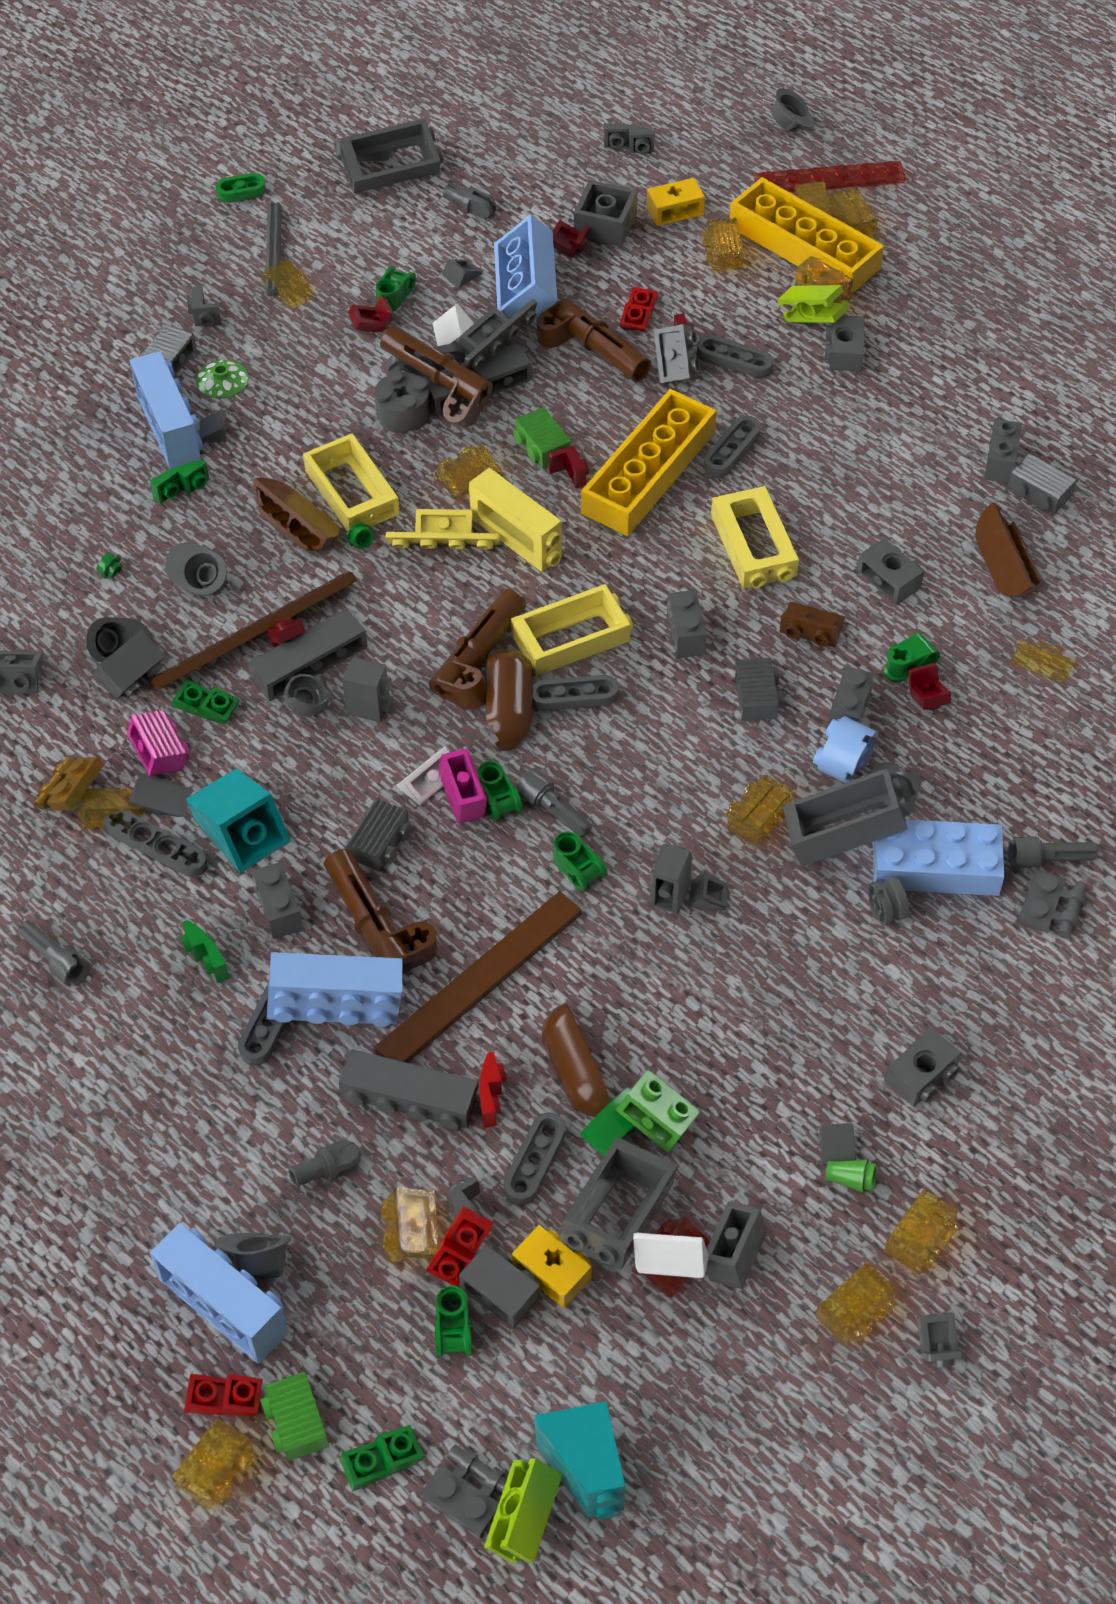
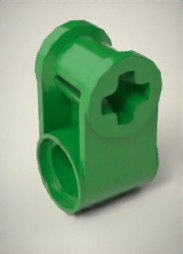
[376,266,416,312]
[883,632,940,682]
[477,761,523,822]
[553,831,608,892]
[435,1285,472,1358]

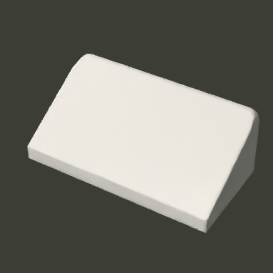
[433,303,474,346]
[396,747,450,805]
[633,1233,709,1278]

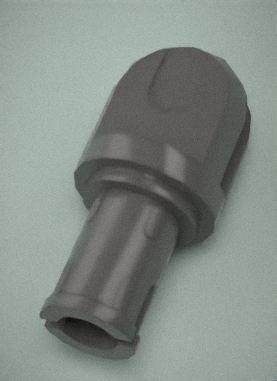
[443,182,497,219]
[288,1140,361,1188]

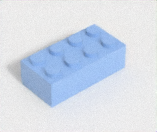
[494,214,557,328]
[129,351,203,469]
[873,820,1004,896]
[267,952,402,1027]
[150,1223,288,1364]

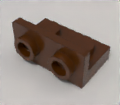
[779,601,845,647]

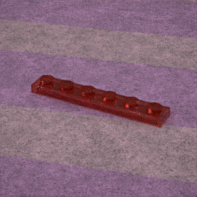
[753,161,906,193]

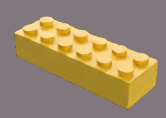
[729,177,884,296]
[581,389,717,536]

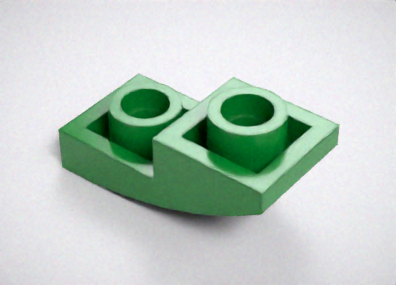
[150,460,209,504]
[171,679,240,724]
[180,920,229,983]
[580,1087,635,1157]
[340,1425,424,1492]

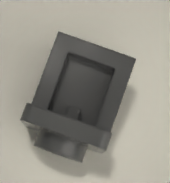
[187,286,221,327]
[447,1176,480,1222]
[917,1312,963,1367]

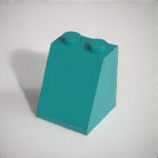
[186,768,291,873]
[534,1401,625,1520]

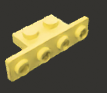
[386,509,500,550]

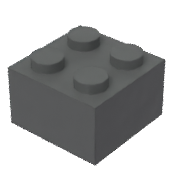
[574,180,638,247]

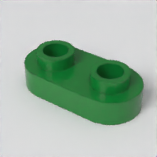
[215,173,266,202]

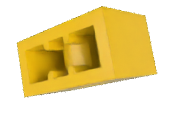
[646,178,705,226]
[512,1225,592,1309]

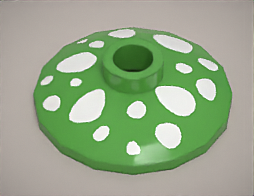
[196,360,249,398]

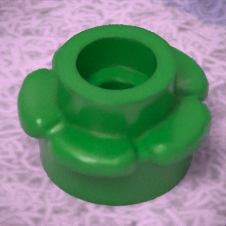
[347,522,374,549]
[96,552,123,579]

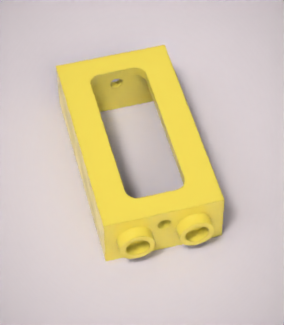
[303,434,400,532]
[469,468,562,572]
[711,486,799,589]
[511,584,633,676]

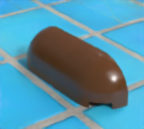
[252,478,339,551]
[976,502,1041,597]
[486,650,532,751]
[542,1003,610,1117]

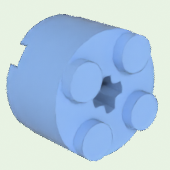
[813,716,878,783]

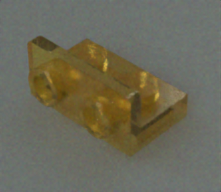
[433,444,501,499]
[381,1187,439,1264]

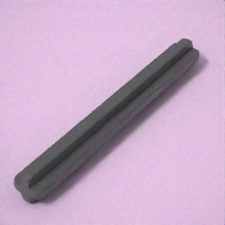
[265,202,282,296]

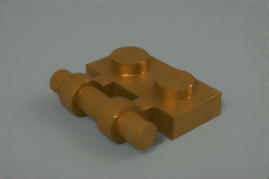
[34,756,105,811]

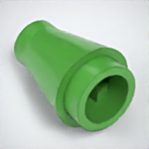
[826,1159,877,1193]

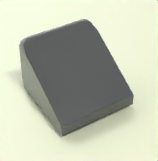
[442,259,482,288]
[199,410,227,442]
[689,872,729,910]
[818,1123,856,1166]

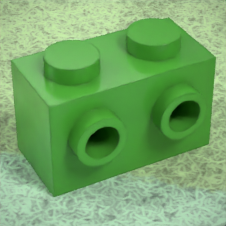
[616,1070,700,1152]

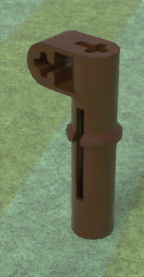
[536,299,651,382]
[380,325,493,427]
[428,589,526,709]
[324,849,437,973]

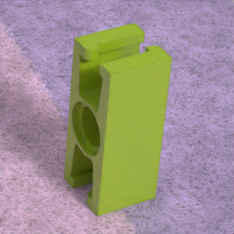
[777,285,850,323]
[484,1458,562,1563]

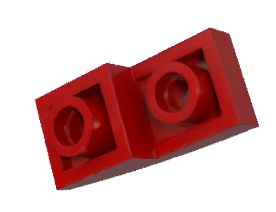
[620,287,658,332]
[480,1052,507,1129]
[426,1206,493,1286]
[183,1373,263,1416]

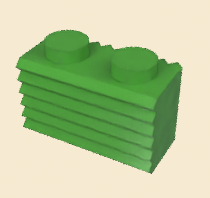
[513,407,571,469]
[260,1372,329,1462]

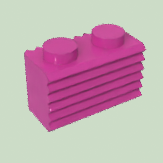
[127,709,189,776]
[439,749,487,824]

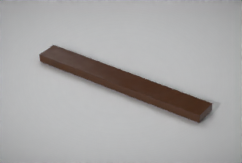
[148,571,357,690]
[374,891,582,1063]

